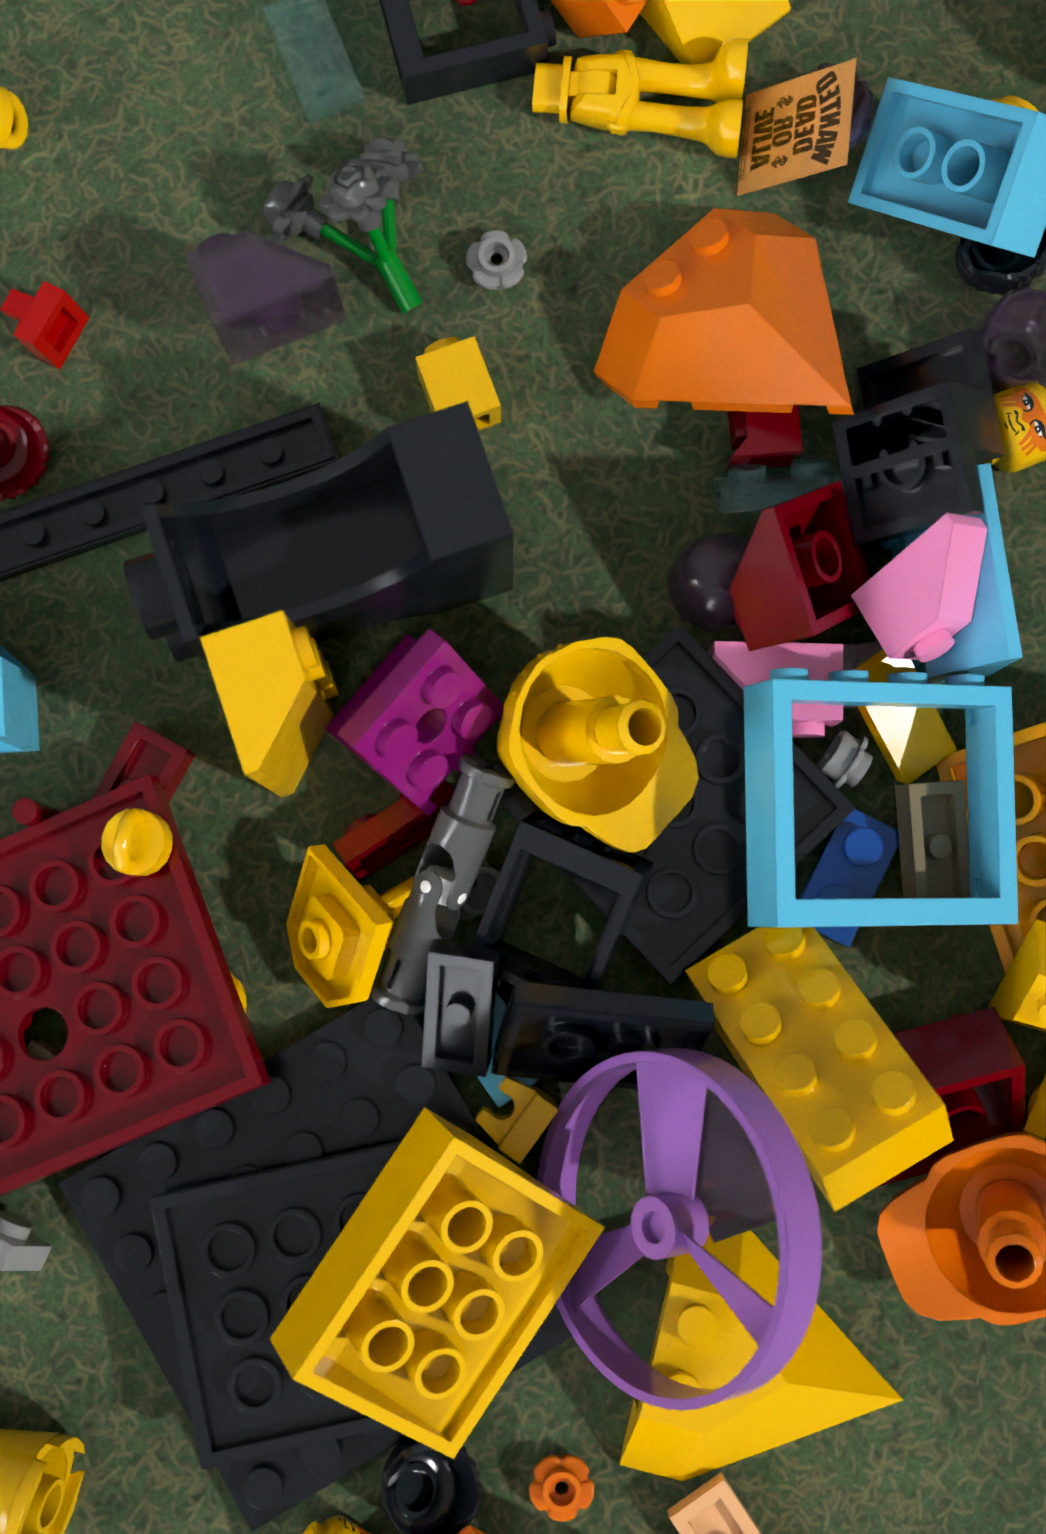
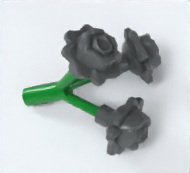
[263,137,423,314]

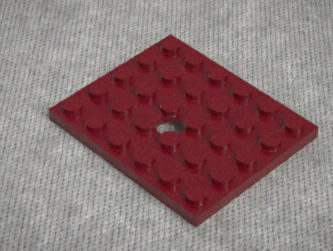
[0,774,271,1196]

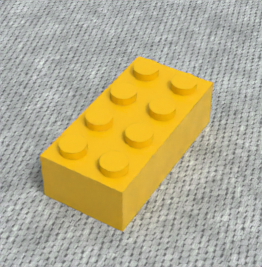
[685,927,953,1212]

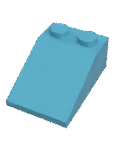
[848,77,1046,258]

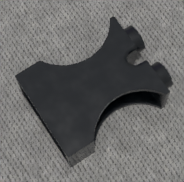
[124,401,513,663]

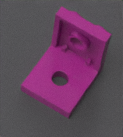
[324,629,503,816]

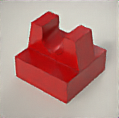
[0,281,90,370]

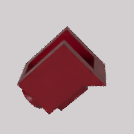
[725,405,803,472]

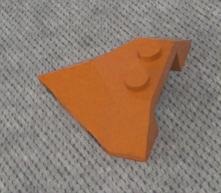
[594,208,854,415]

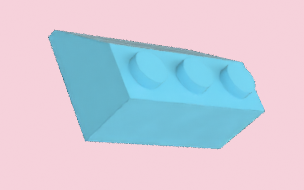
[881,463,1023,684]

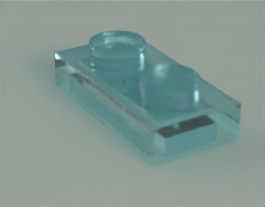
[712,458,845,514]

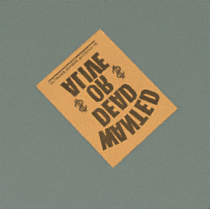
[736,58,857,196]

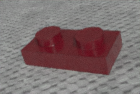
[332,779,454,882]

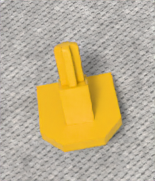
[286,844,414,1008]

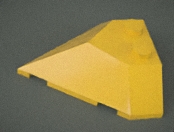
[619,1212,903,1482]

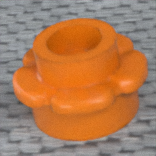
[529,1454,594,1522]

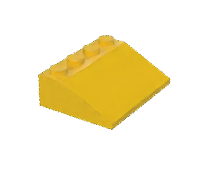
[270,1107,605,1459]

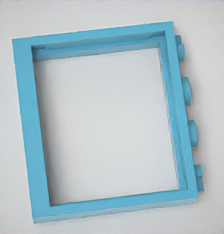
[744,668,1018,927]

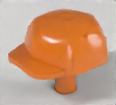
[877,1132,1046,1325]

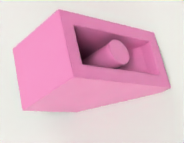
[851,513,987,662]
[708,641,843,739]

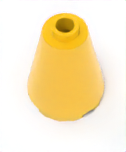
[0,1429,85,1534]

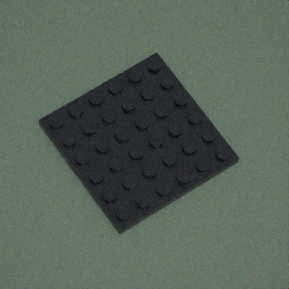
[58,986,572,1532]

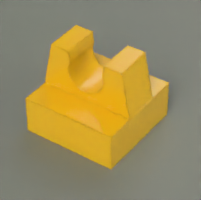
[475,1076,559,1164]

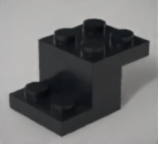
[831,328,1005,547]

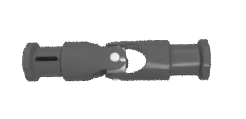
[371,754,515,1015]

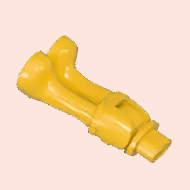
[532,38,748,159]

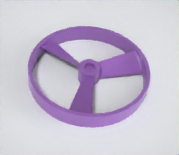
[537,1048,822,1410]

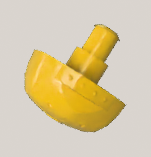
[497,637,699,853]

